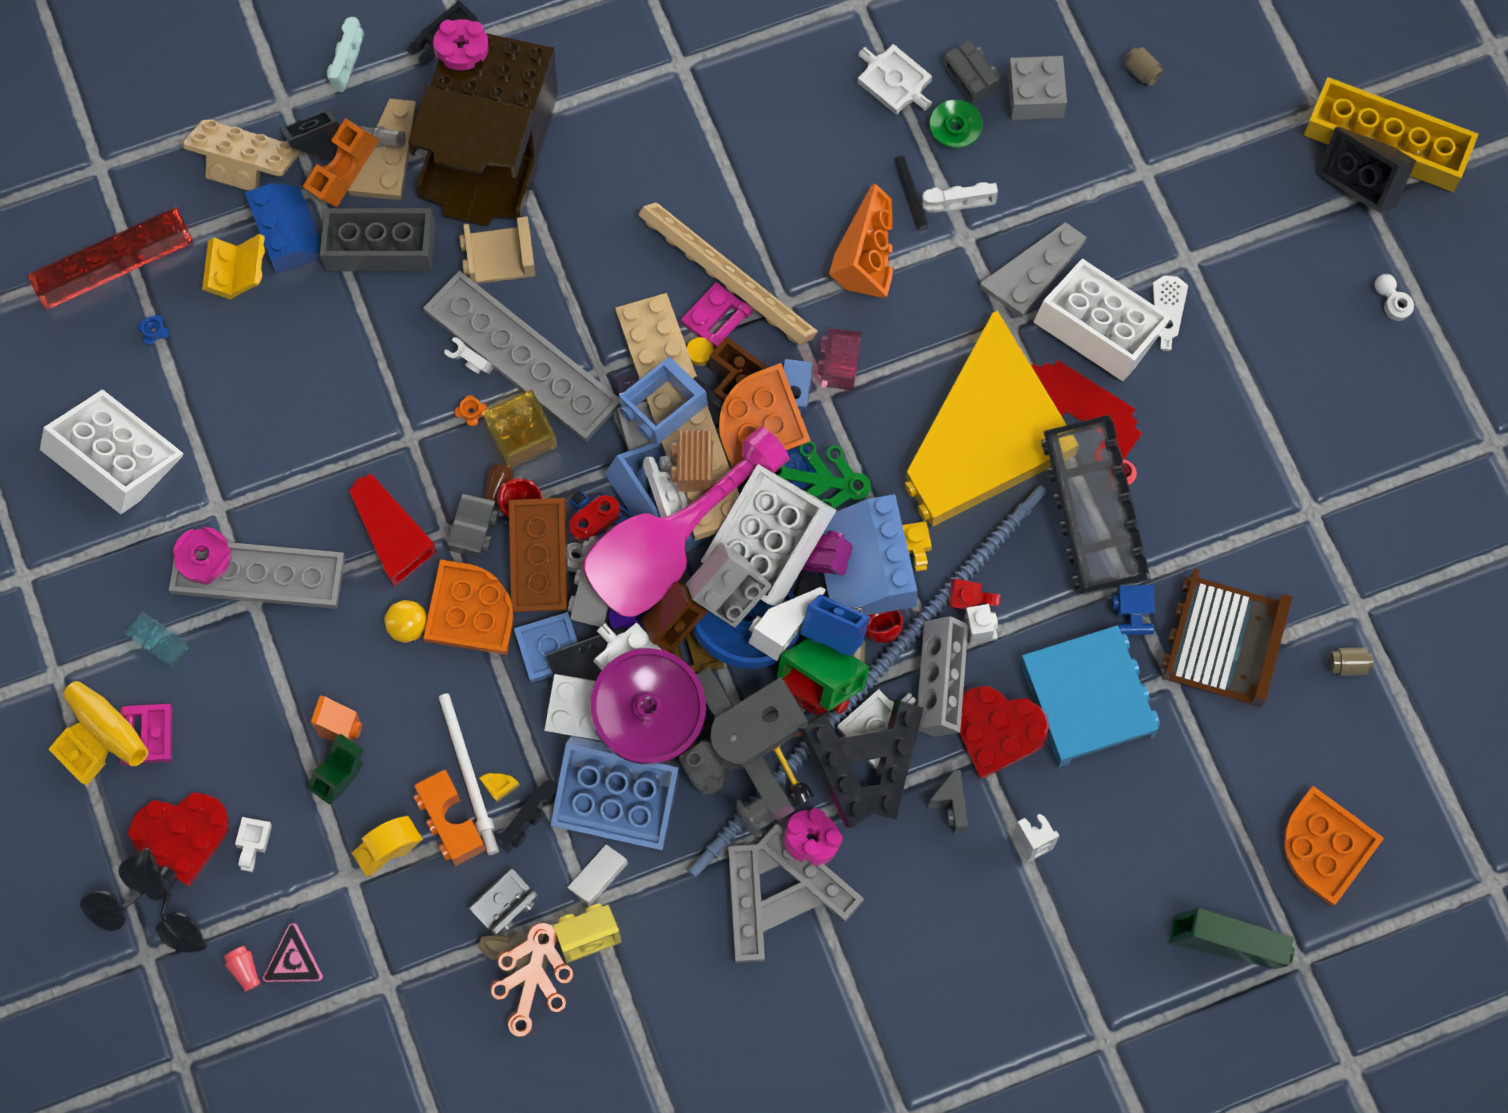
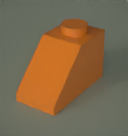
[311,695,362,741]

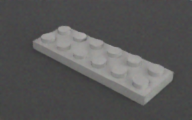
[169,538,345,609]

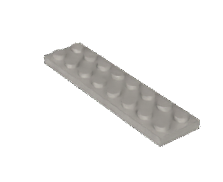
[423,270,621,442]

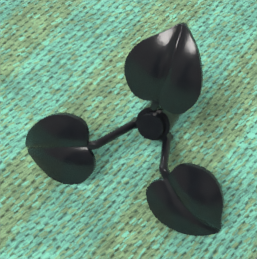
[80,848,208,953]

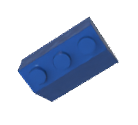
[244,183,321,274]

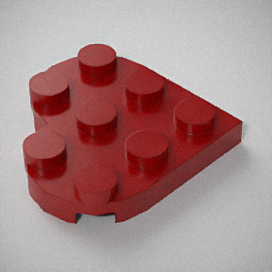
[960,686,1050,779]
[128,793,229,887]

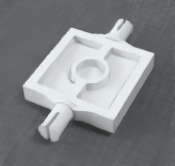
[858,44,932,115]
[594,622,661,670]
[837,689,917,770]

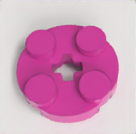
[434,20,488,70]
[173,527,232,585]
[783,808,842,866]

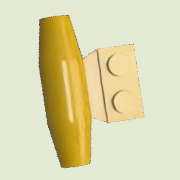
[49,681,148,786]

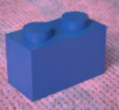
[800,594,870,657]

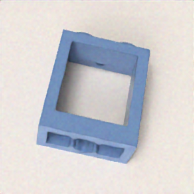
[619,356,708,445]

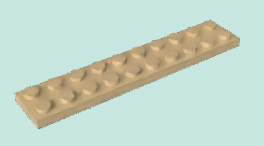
[615,293,739,541]

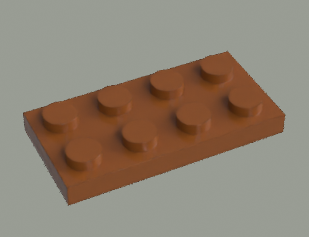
[509,498,569,613]

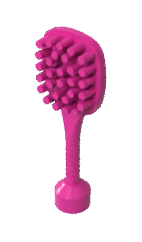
[583,426,789,617]

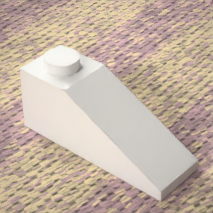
[749,587,825,661]

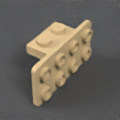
[183,120,300,191]

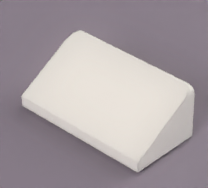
[567,845,628,907]

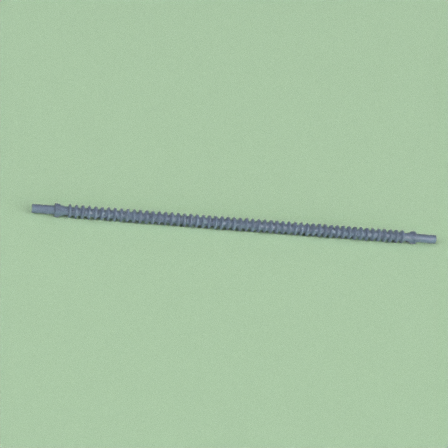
[687,485,1047,878]

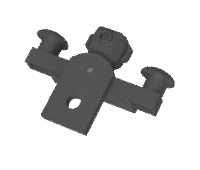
[679,667,808,836]

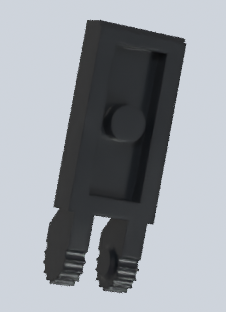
[407,1,478,66]
[499,779,557,853]

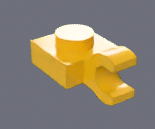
[902,521,932,572]

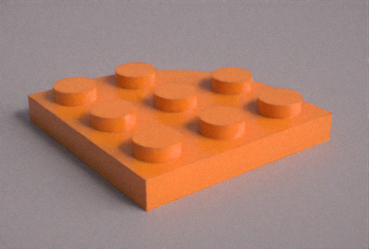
[719,363,811,469]
[423,560,514,655]
[1284,786,1384,907]

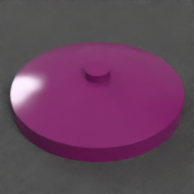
[589,648,706,765]

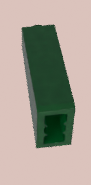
[1169,908,1294,969]

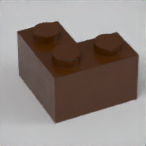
[709,336,769,401]

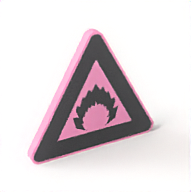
[263,924,323,982]

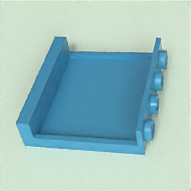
[1020,625,1160,767]

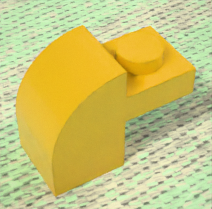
[352,816,423,877]

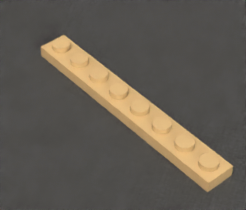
[639,202,817,345]

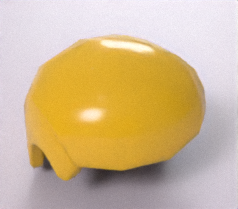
[384,600,428,643]

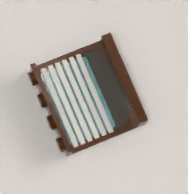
[1160,568,1293,708]

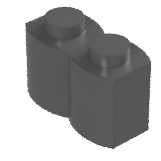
[448,494,500,558]

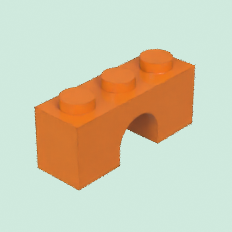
[303,118,380,207]
[413,770,486,866]

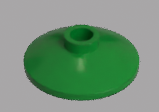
[930,100,983,148]

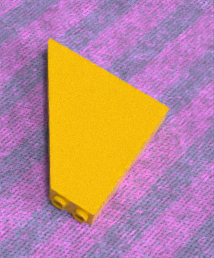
[904,311,1079,527]

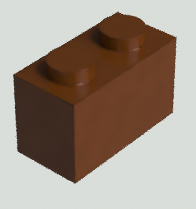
[641,581,708,652]

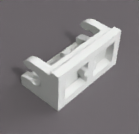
[1013,814,1059,862]

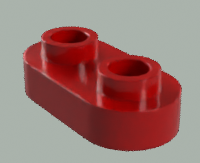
[569,495,620,542]

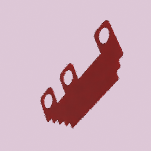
[1031,360,1142,462]

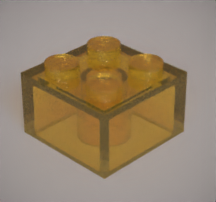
[482,390,558,469]

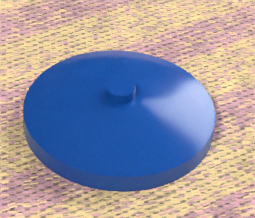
[692,590,801,669]

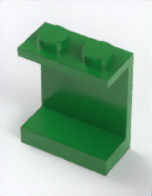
[777,638,870,711]

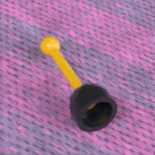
[773,746,814,806]

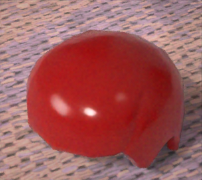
[496,478,542,518]
[865,610,904,643]

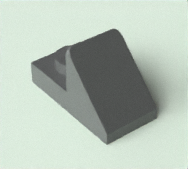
[928,770,968,834]

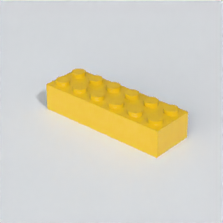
[1304,77,1478,192]

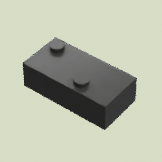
[320,208,436,272]

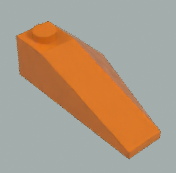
[829,183,893,298]

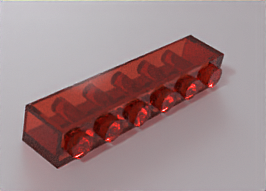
[27,207,193,310]

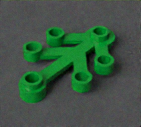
[778,441,871,509]

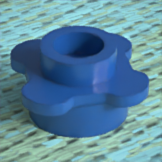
[138,315,169,345]

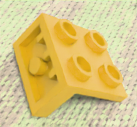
[202,234,265,300]

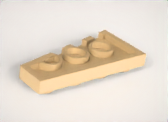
[348,99,417,200]

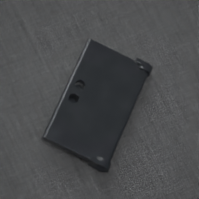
[546,626,626,681]

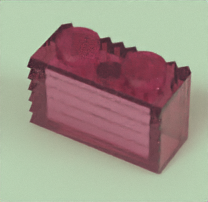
[817,328,861,391]

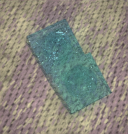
[124,611,190,669]

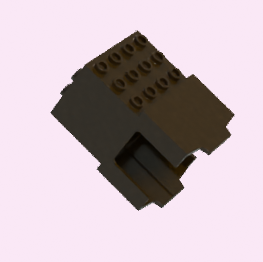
[408,33,558,227]

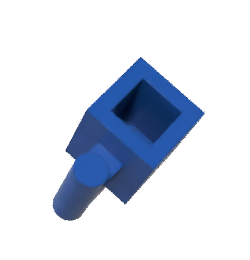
[1112,585,1155,635]

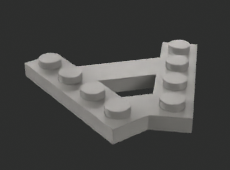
[729,823,864,963]

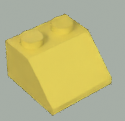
[553,904,622,963]

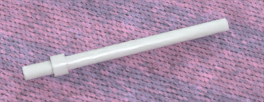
[438,693,499,855]

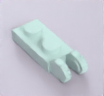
[327,16,364,92]

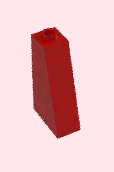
[349,473,437,587]

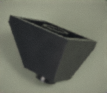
[280,109,340,160]

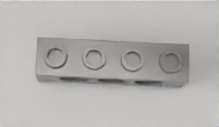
[917,616,968,737]

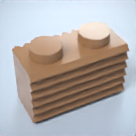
[672,430,713,492]

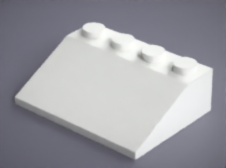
[1034,259,1172,382]
[40,389,183,514]
[701,464,836,606]

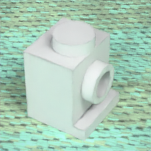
[964,604,998,644]

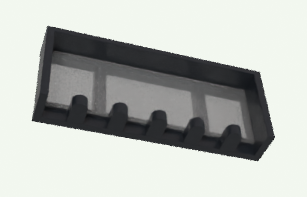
[1041,415,1151,596]

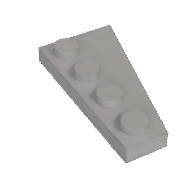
[979,222,1087,318]

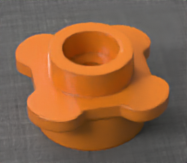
[455,395,488,427]

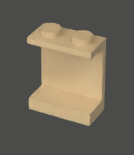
[460,216,536,284]

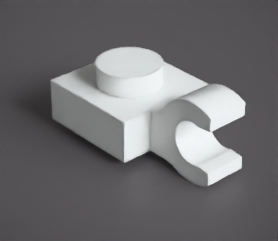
[444,337,493,374]
[235,817,272,872]

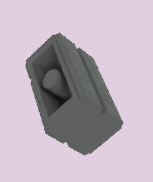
[943,40,1000,105]

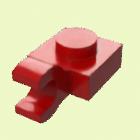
[948,579,1001,610]

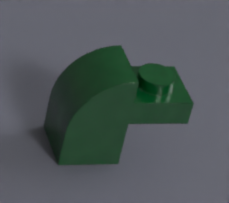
[307,734,363,805]

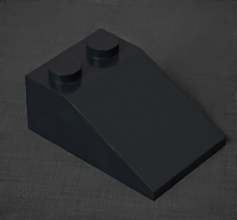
[1316,126,1416,213]

